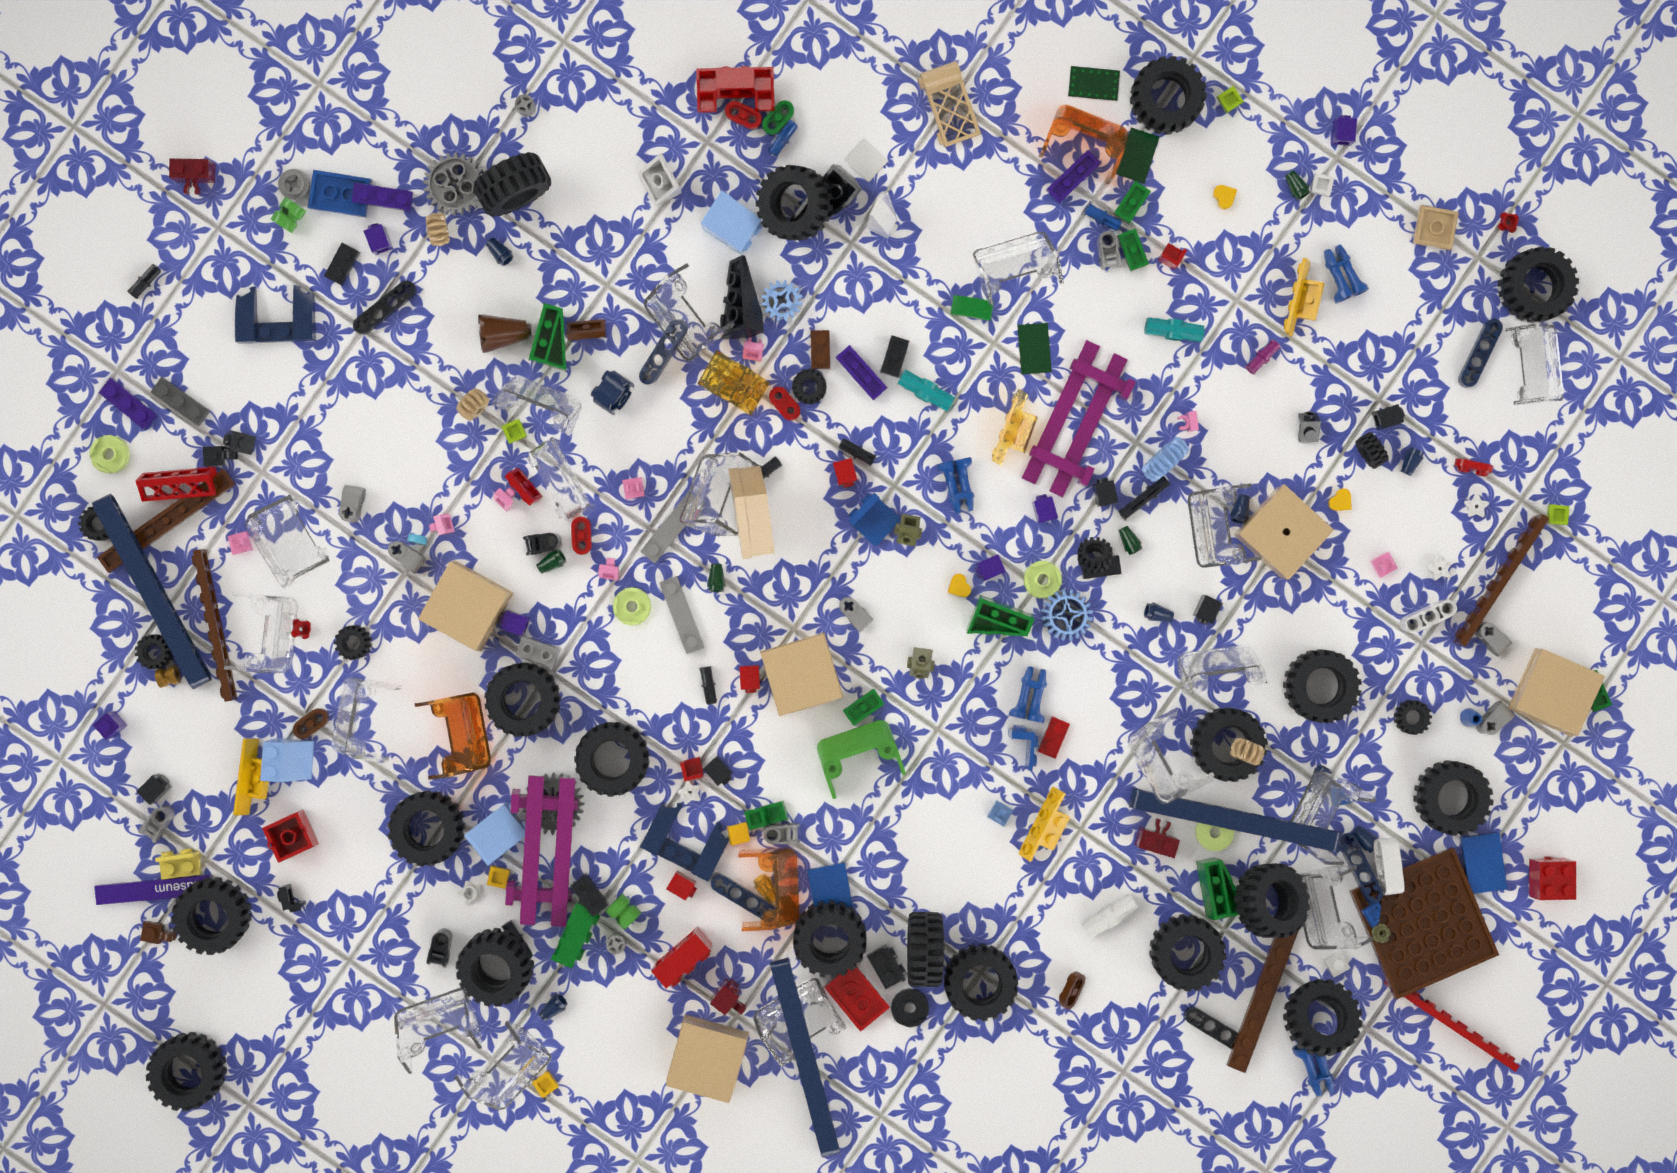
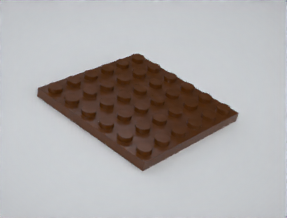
[1349,847,1499,999]

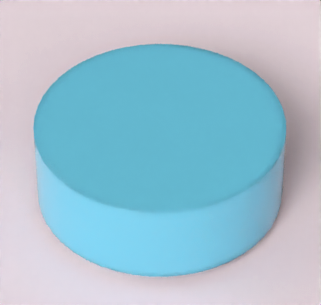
[407,534,427,546]

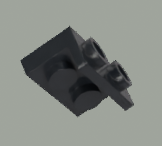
[571,872,609,916]
[867,944,907,990]

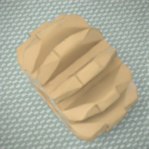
[425,213,450,246]
[456,388,489,421]
[1230,738,1265,765]

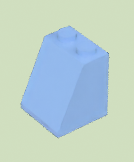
[701,190,763,255]
[260,738,314,782]
[464,802,526,866]

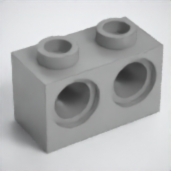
[516,636,562,667]

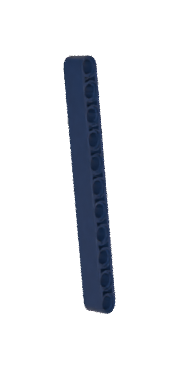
[92,493,212,689]
[1129,788,1342,852]
[770,957,840,1158]

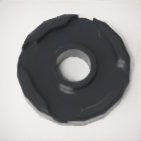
[891,988,929,1028]

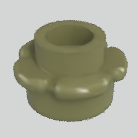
[1371,924,1391,943]

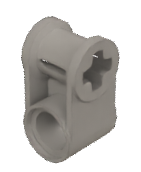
[1097,231,1121,270]
[339,485,366,523]
[388,541,426,574]
[839,597,874,632]
[1474,622,1512,657]
[1476,700,1514,735]
[138,805,175,843]
[763,823,800,845]

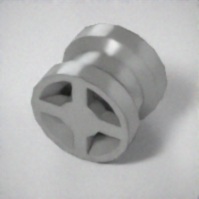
[515,94,536,117]
[606,933,627,955]

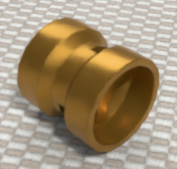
[155,665,181,688]

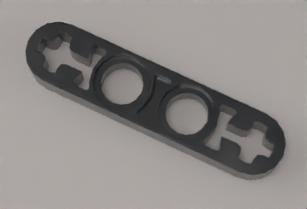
[353,280,417,335]
[1184,1006,1238,1049]

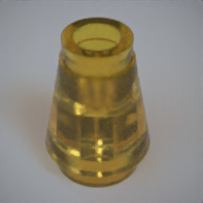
[753,873,779,903]

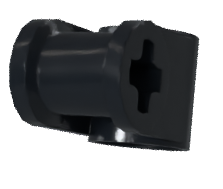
[523,533,562,556]
[426,928,452,968]

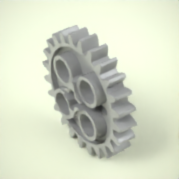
[423,152,484,216]

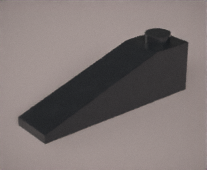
[789,164,862,222]
[720,255,764,339]

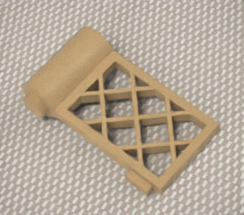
[917,61,981,147]

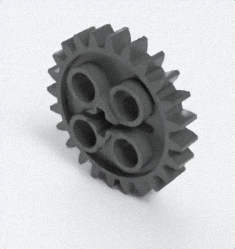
[522,772,585,835]

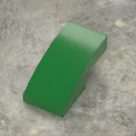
[950,295,994,321]
[744,800,789,830]

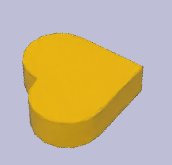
[1213,185,1237,210]
[1328,488,1352,511]
[947,573,971,597]

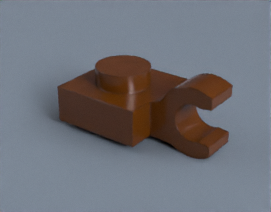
[140,920,177,944]

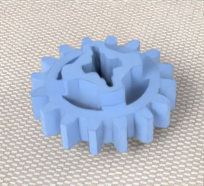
[761,280,802,322]

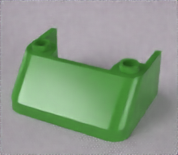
[817,720,906,799]

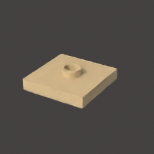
[1412,205,1459,251]

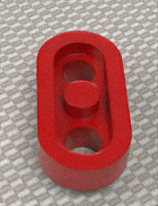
[725,101,762,130]
[769,387,800,421]
[1454,458,1494,477]
[571,516,592,555]

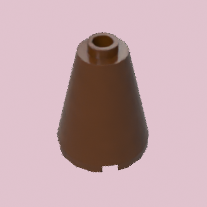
[478,314,531,353]

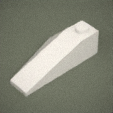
[867,191,898,239]

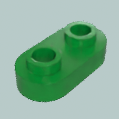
[762,100,794,136]

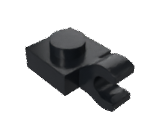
[203,446,238,466]

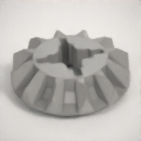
[278,169,310,200]

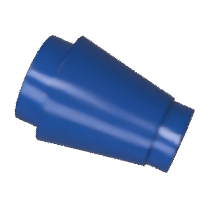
[1460,708,1482,727]

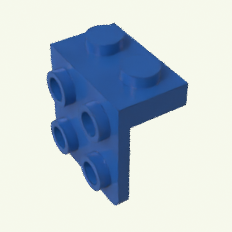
[848,493,900,546]
[1008,725,1038,771]

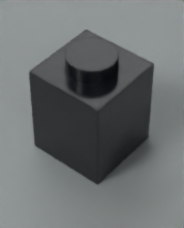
[1371,404,1405,430]
[1092,477,1118,507]
[1193,595,1223,625]
[703,755,733,786]
[136,773,172,805]

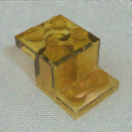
[697,350,770,416]

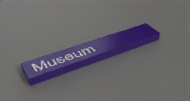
[94,874,212,905]

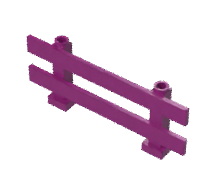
[1021,340,1136,498]
[505,775,579,927]

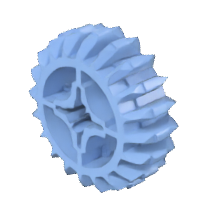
[1142,437,1189,482]
[1041,589,1093,641]

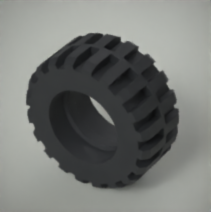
[1130,56,1207,135]
[473,152,551,217]
[755,165,833,241]
[1498,246,1579,323]
[1283,649,1362,723]
[484,662,561,737]
[1190,707,1268,782]
[574,722,650,797]
[1413,760,1494,836]
[387,790,465,867]
[1234,863,1310,938]
[171,877,252,955]
[793,900,867,978]
[907,912,944,987]
[1149,914,1227,992]
[456,928,534,1007]
[944,944,1019,1022]
[1283,979,1363,1057]
[145,1032,227,1111]

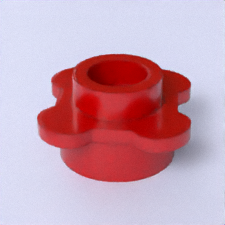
[1498,212,1519,233]
[291,619,311,639]

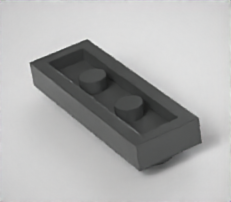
[150,377,211,426]

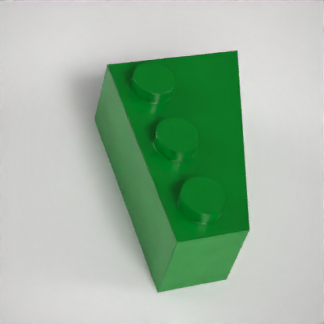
[528,303,566,371]
[966,595,1035,636]
[1196,857,1239,920]
[550,900,601,969]

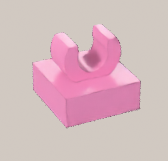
[743,337,764,362]
[1177,411,1199,432]
[622,477,645,499]
[493,487,516,512]
[429,513,455,535]
[227,531,253,555]
[1370,552,1398,578]
[598,557,619,581]

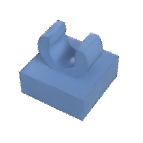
[987,800,1014,827]

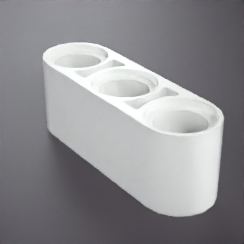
[1399,600,1457,633]
[1374,837,1404,895]

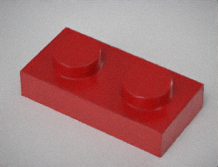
[504,467,543,506]
[1037,716,1070,759]

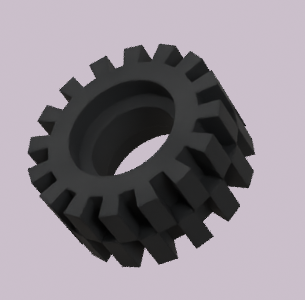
[792,369,827,405]
[1355,432,1389,469]
[78,507,110,541]
[1077,537,1113,574]
[334,625,372,660]
[134,634,173,669]
[1394,700,1432,735]

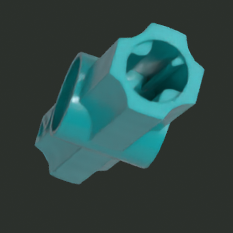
[1144,317,1205,342]
[897,369,955,412]

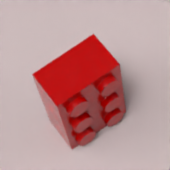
[651,926,712,989]

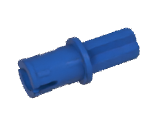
[768,120,798,157]
[1084,203,1122,231]

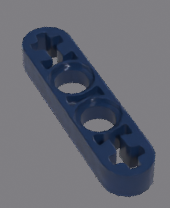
[1458,318,1503,388]
[639,319,688,385]
[1339,833,1383,905]
[711,874,777,922]

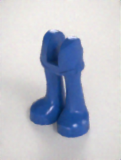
[1324,244,1369,304]
[936,457,975,514]
[1008,666,1047,723]
[1292,1044,1334,1097]

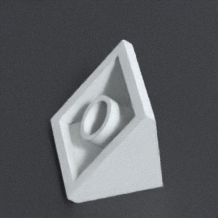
[637,153,682,206]

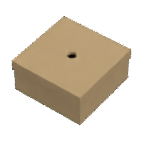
[728,465,775,559]
[1234,484,1334,580]
[418,560,514,651]
[760,633,843,716]
[1508,648,1605,737]
[666,1014,749,1103]

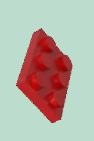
[824,967,890,1032]

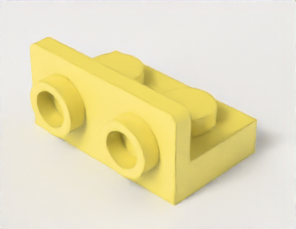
[155,848,202,880]

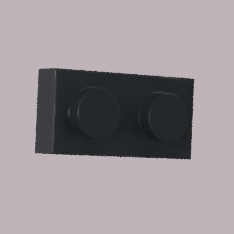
[324,242,361,286]
[880,335,910,378]
[1081,555,1122,579]

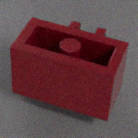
[169,158,215,195]
[1134,818,1180,859]
[710,978,747,1016]

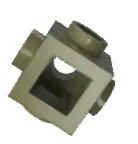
[894,514,922,546]
[907,647,935,679]

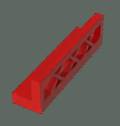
[135,466,217,502]

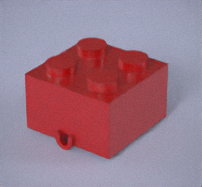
[262,809,319,863]
[1529,856,1576,900]

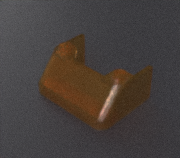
[1038,105,1128,184]
[414,692,491,780]
[738,847,800,931]

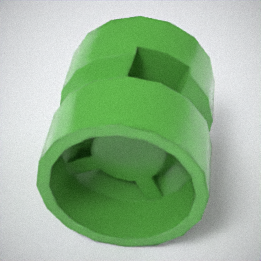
[270,197,307,233]
[605,893,641,930]

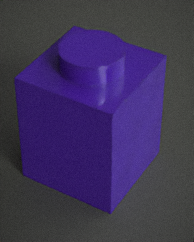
[1331,115,1357,146]
[363,223,394,255]
[1032,494,1058,524]
[975,554,1006,581]
[499,610,531,636]
[92,711,128,740]

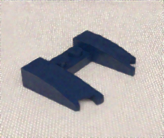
[235,285,316,344]
[640,803,729,882]

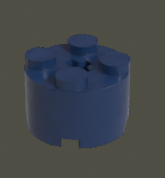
[590,370,635,415]

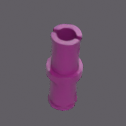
[1245,339,1281,375]

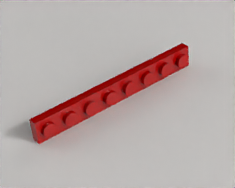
[1383,980,1519,1072]

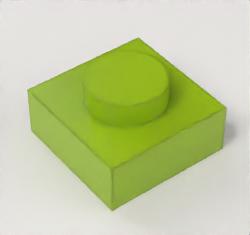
[1216,86,1244,114]
[501,418,528,444]
[1546,504,1570,525]

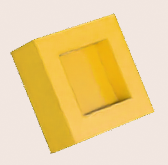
[726,822,750,846]
[487,865,511,889]
[532,1070,559,1098]

